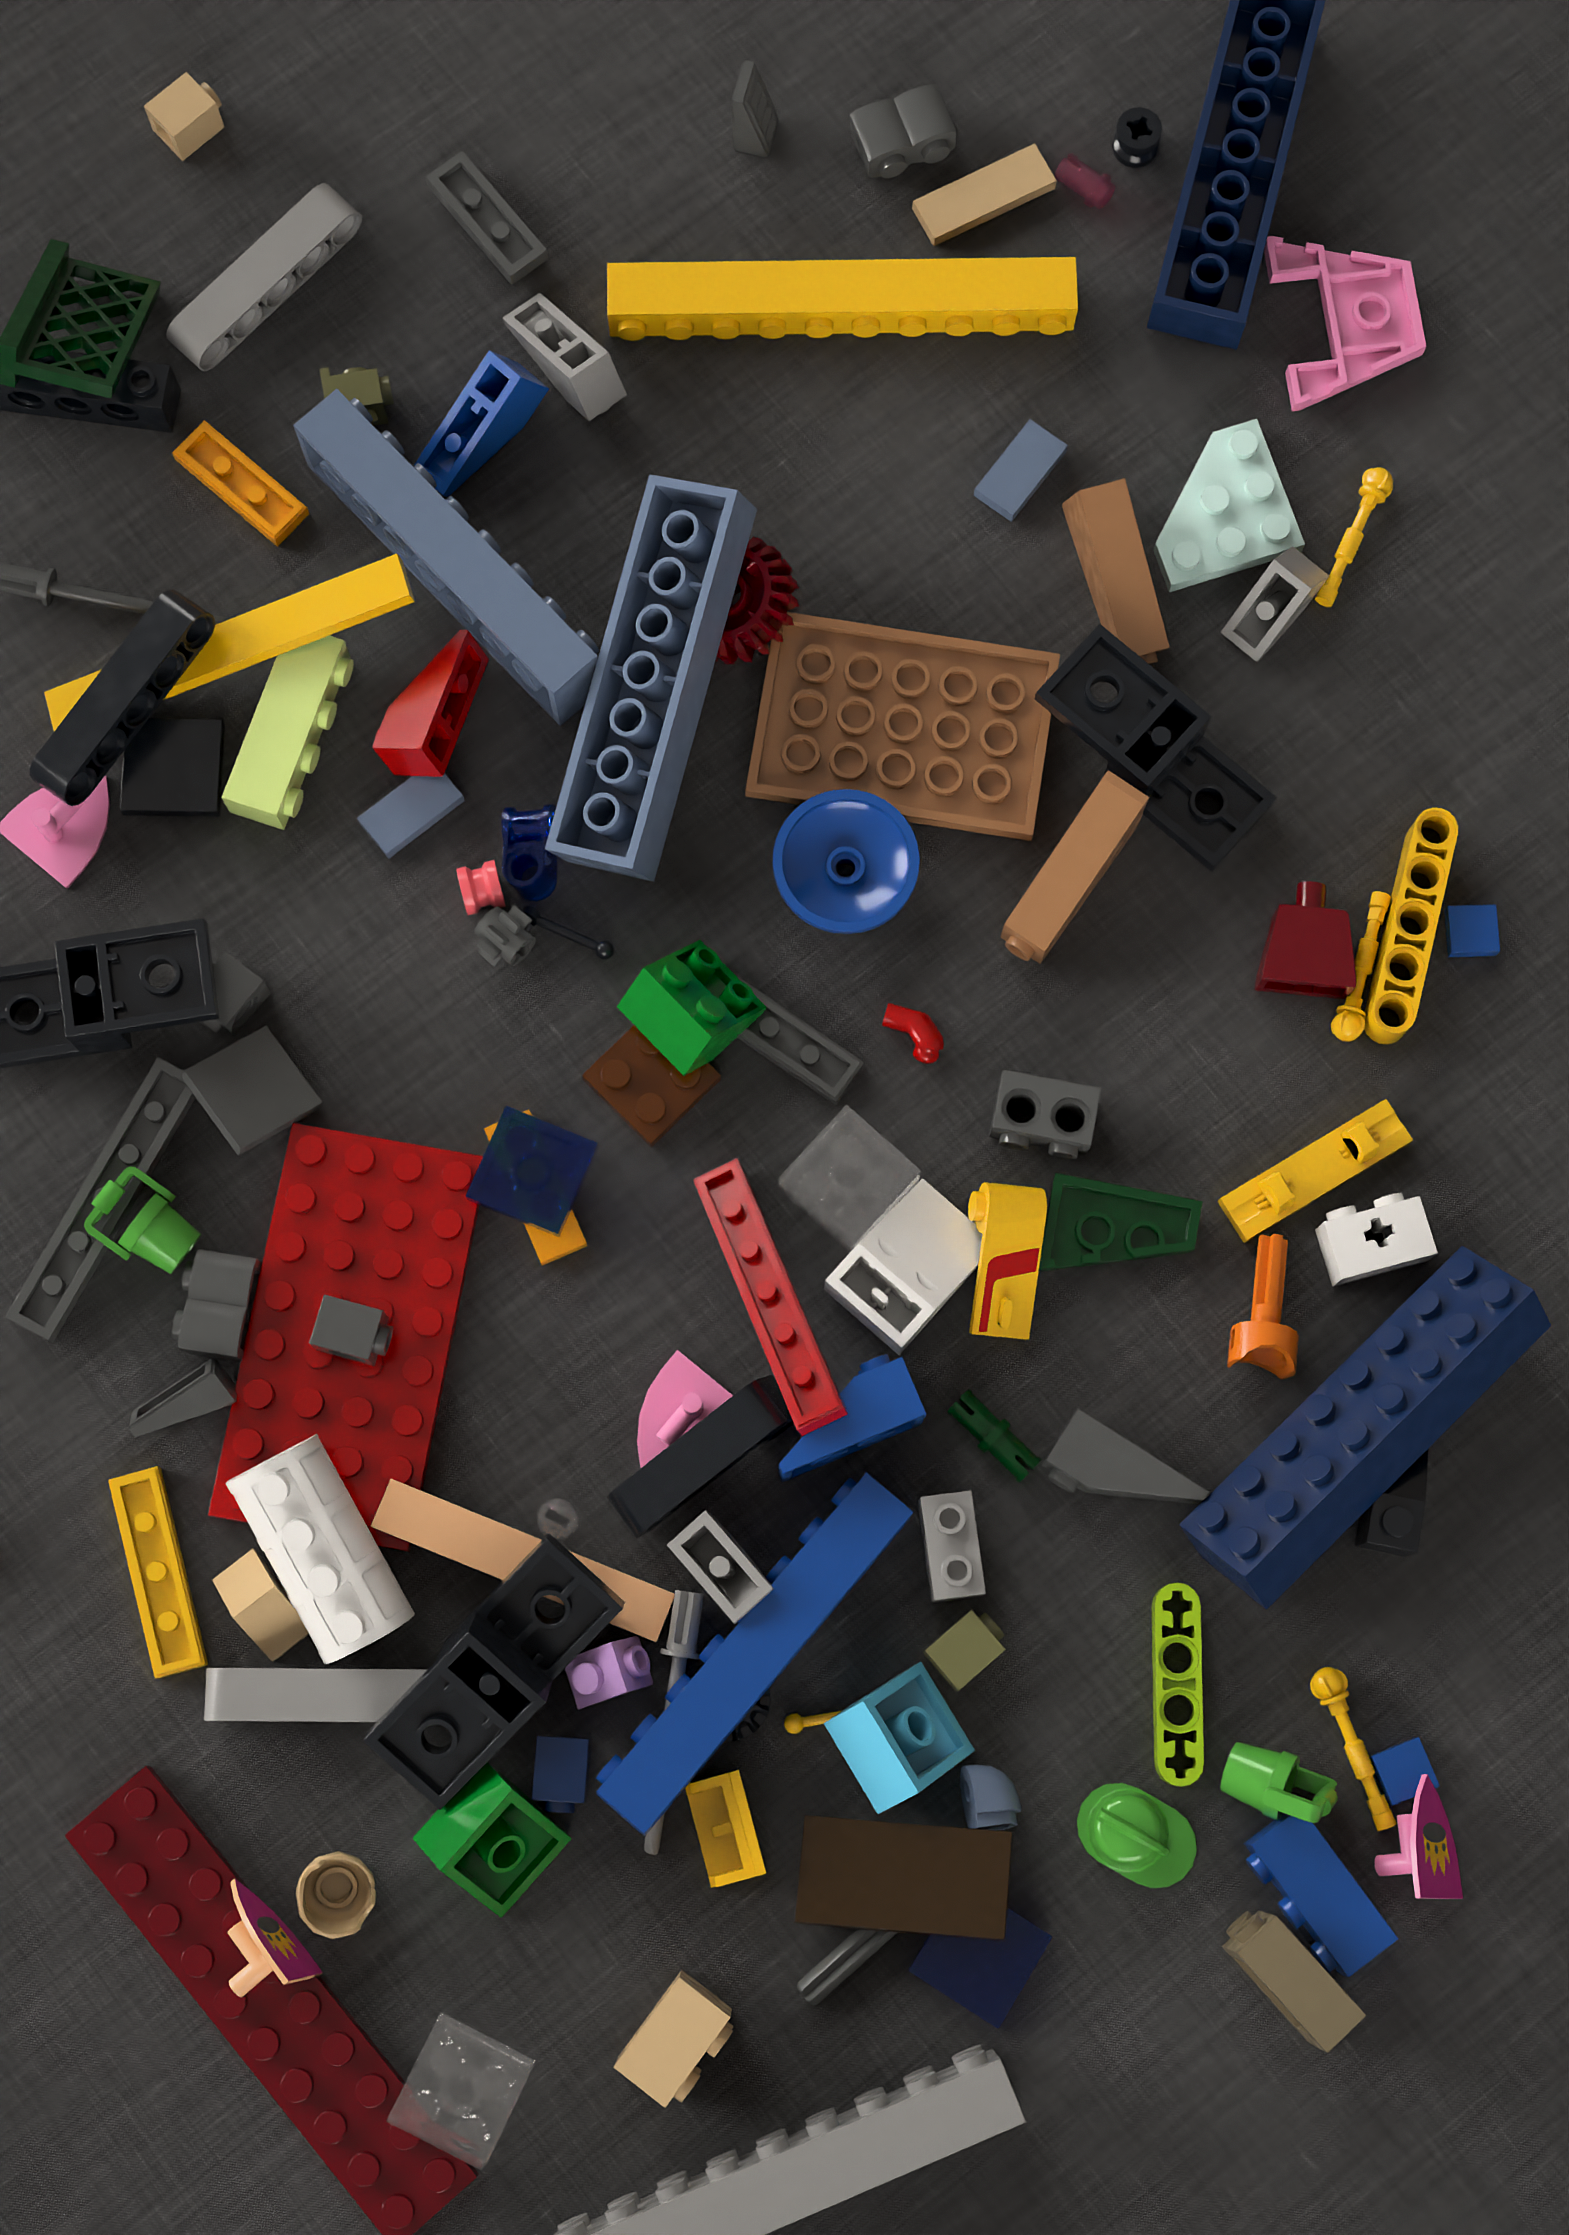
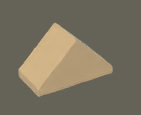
[212,1548,309,1662]

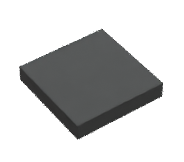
[182,1026,323,1156]

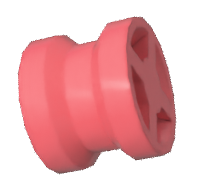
[456,860,506,916]

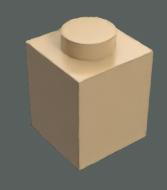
[144,72,225,161]

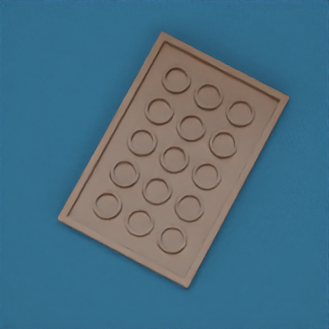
[745,612,1060,841]

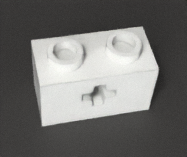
[1315,1193,1438,1287]

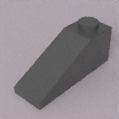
[1042,1409,1209,1505]

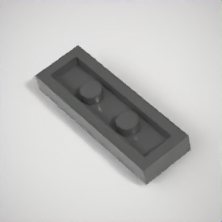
[425,151,548,285]

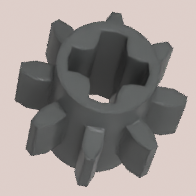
[475,905,536,967]

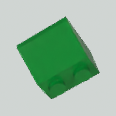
[412,1762,572,1918]

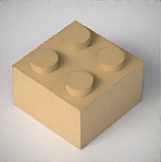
[613,1970,733,2108]

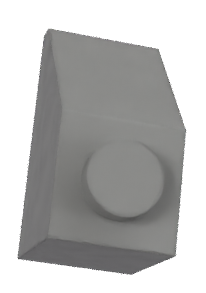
[1220,546,1329,662]
[667,1510,774,1624]

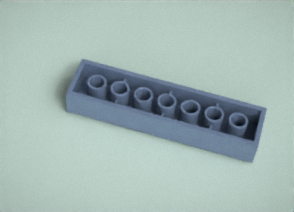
[293,389,599,726]
[545,474,757,882]

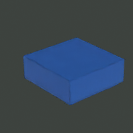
[1444,904,1500,957]
[1369,1737,1440,1806]

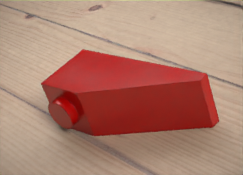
[372,630,489,777]

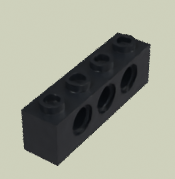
[0,351,181,433]

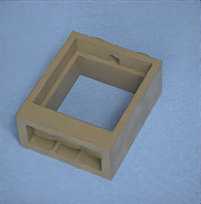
[1222,1910,1366,2053]

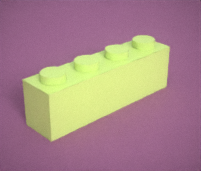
[221,635,354,830]

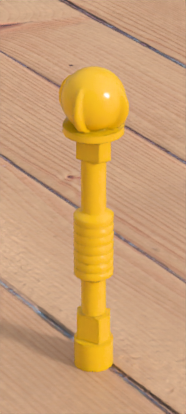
[1315,467,1393,607]
[1331,891,1391,1042]
[1310,1667,1397,1831]

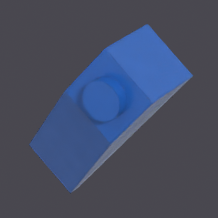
[413,350,549,497]

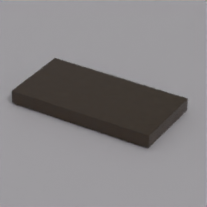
[795,1815,1013,1942]

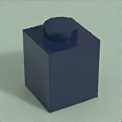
[532,1736,592,1813]

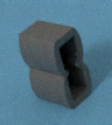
[850,84,956,179]
[172,1250,262,1362]

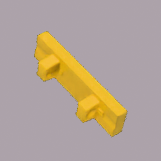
[1217,1099,1413,1243]

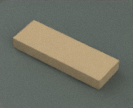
[912,143,1057,246]

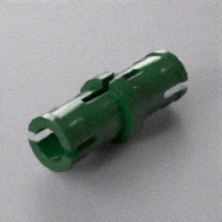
[947,1389,1042,1483]

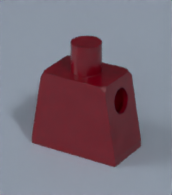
[1254,881,1356,1000]

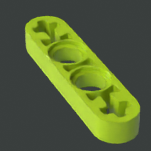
[1152,1582,1204,1787]

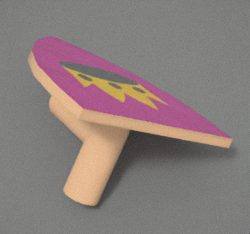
[227,1879,323,1997]

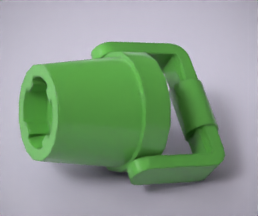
[84,1166,202,1274]
[1220,1742,1338,1823]

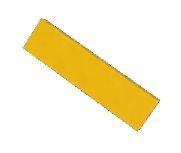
[108,1466,208,1679]

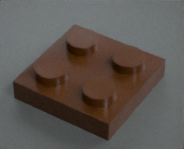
[582,1025,721,1148]

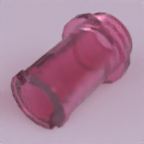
[1055,153,1116,209]

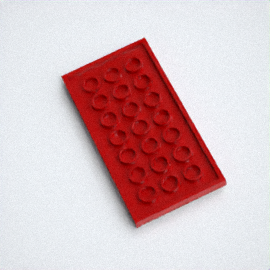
[208,1123,489,1552]

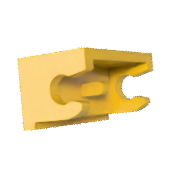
[685,1770,766,1888]

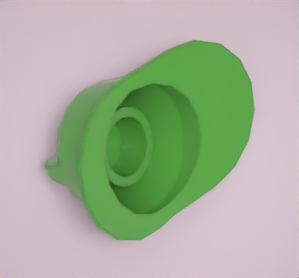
[1077,1783,1197,1888]

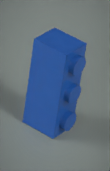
[1243,1813,1398,1977]

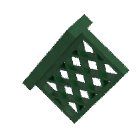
[0,239,161,399]

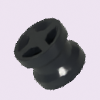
[1112,107,1163,168]

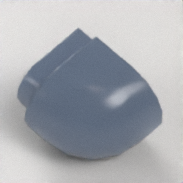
[960,1765,1022,1831]

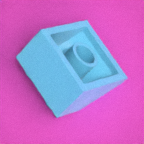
[824,1662,975,1814]

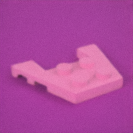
[1264,236,1427,412]

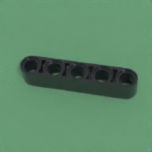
[30,589,215,806]

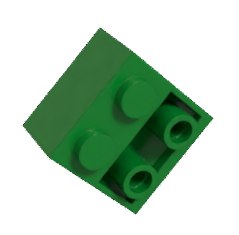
[617,940,767,1076]

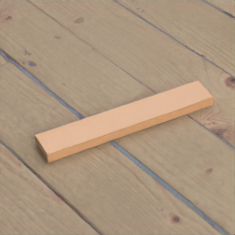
[371,1479,675,1642]

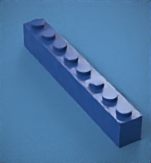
[596,1472,913,1837]

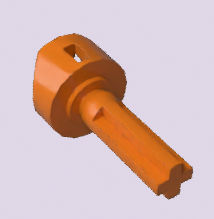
[1227,1234,1299,1380]

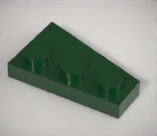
[1039,1173,1203,1272]

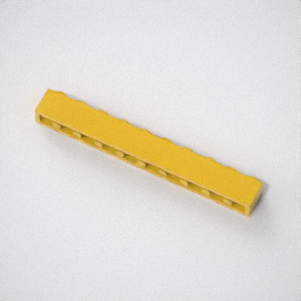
[607,257,1078,341]

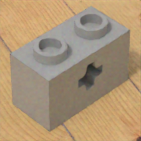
[917,1490,986,1603]

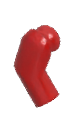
[882,1003,944,1064]

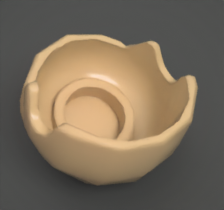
[296,1851,376,1939]

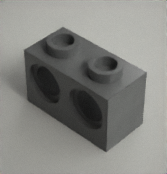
[989,1070,1101,1159]

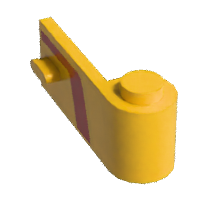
[968,1182,1047,1340]

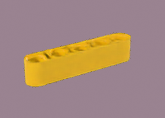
[1364,807,1458,1045]

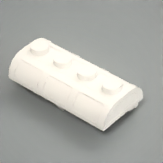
[225,1434,415,1664]

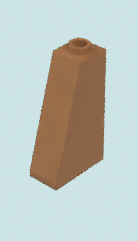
[1062,478,1170,664]
[1000,770,1149,964]

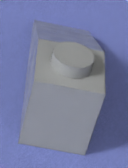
[502,293,627,421]

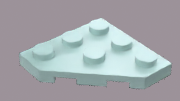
[1153,419,1305,592]

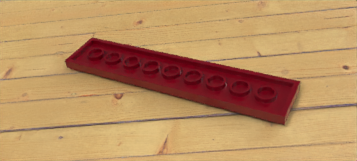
[64,1766,479,2235]

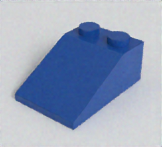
[778,1354,926,1483]

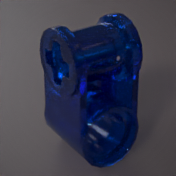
[501,804,557,902]

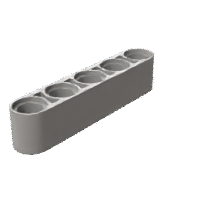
[166,183,362,371]
[204,1668,428,1722]

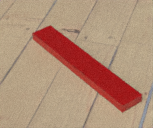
[693,1158,848,1436]

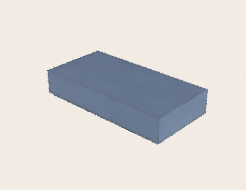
[973,419,1068,522]
[357,773,465,859]

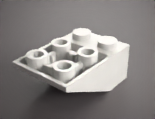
[824,1178,982,1355]

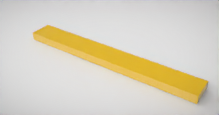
[44,554,415,731]

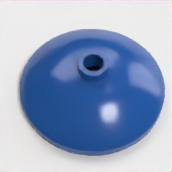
[773,789,920,934]

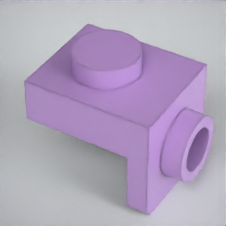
[565,1636,653,1710]

